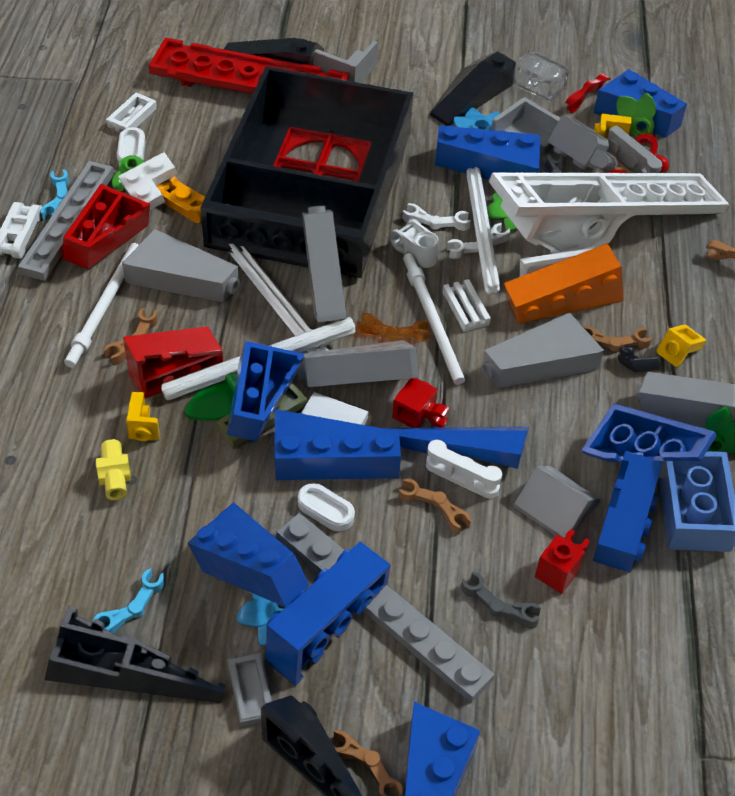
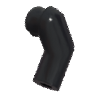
[618,345,660,372]

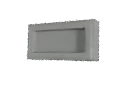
[227,653,272,728]

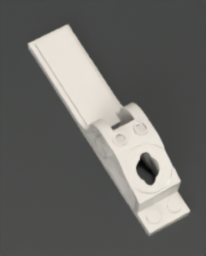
[489,173,729,254]

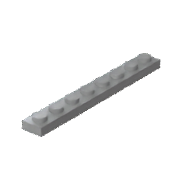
[277,513,495,703]

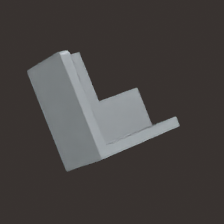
[313,41,378,83]
[491,97,560,155]

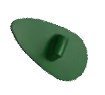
[185,372,236,421]

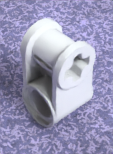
[389,219,439,268]

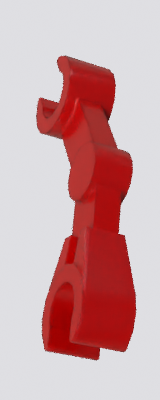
[565,73,611,113]

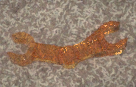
[357,313,431,341]

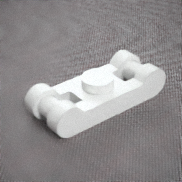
[0,202,42,259]
[426,440,502,499]

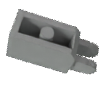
[547,115,618,171]

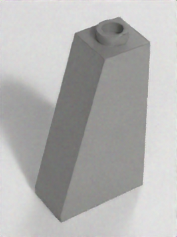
[302,206,347,322]
[122,229,240,303]
[481,312,604,388]
[298,340,419,387]
[636,372,735,429]

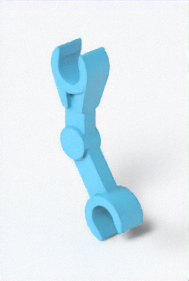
[40,169,69,221]
[93,569,165,633]

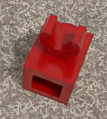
[392,378,450,428]
[535,529,590,594]

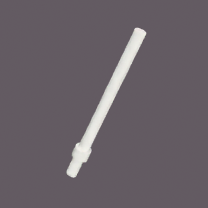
[64,243,139,368]
[403,253,465,385]

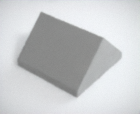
[513,466,601,538]

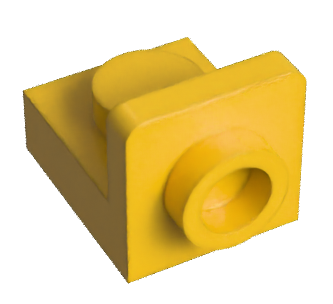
[594,114,632,139]
[656,324,707,367]
[126,392,160,441]

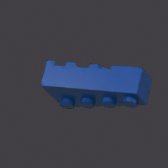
[435,125,540,180]
[275,409,401,480]
[187,502,309,607]
[266,541,391,686]

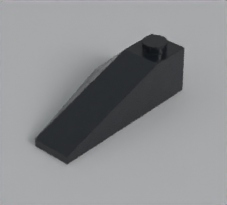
[224,38,324,65]
[430,51,516,126]
[260,695,362,796]

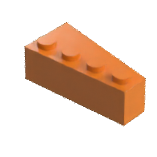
[504,243,624,324]

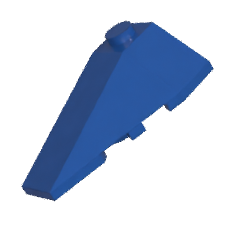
[581,403,717,462]

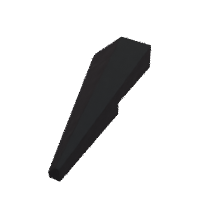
[44,606,225,703]

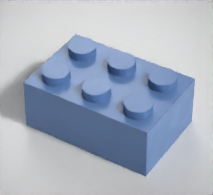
[658,451,735,552]

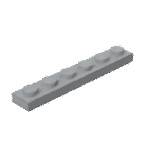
[18,161,114,281]

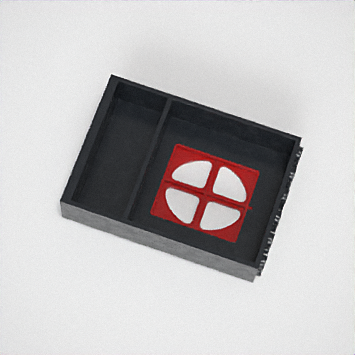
[201,66,413,278]

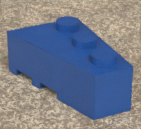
[594,69,687,137]
[227,341,304,441]
[593,451,663,573]
[404,702,480,796]

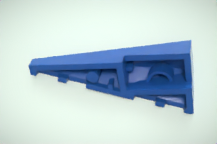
[383,426,529,469]

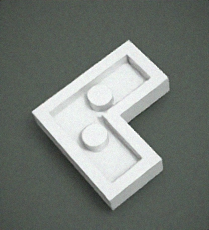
[118,152,177,210]

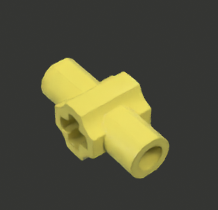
[96,439,131,501]

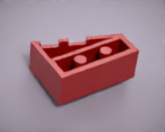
[63,184,150,269]
[123,326,223,399]

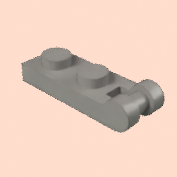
[607,125,662,173]

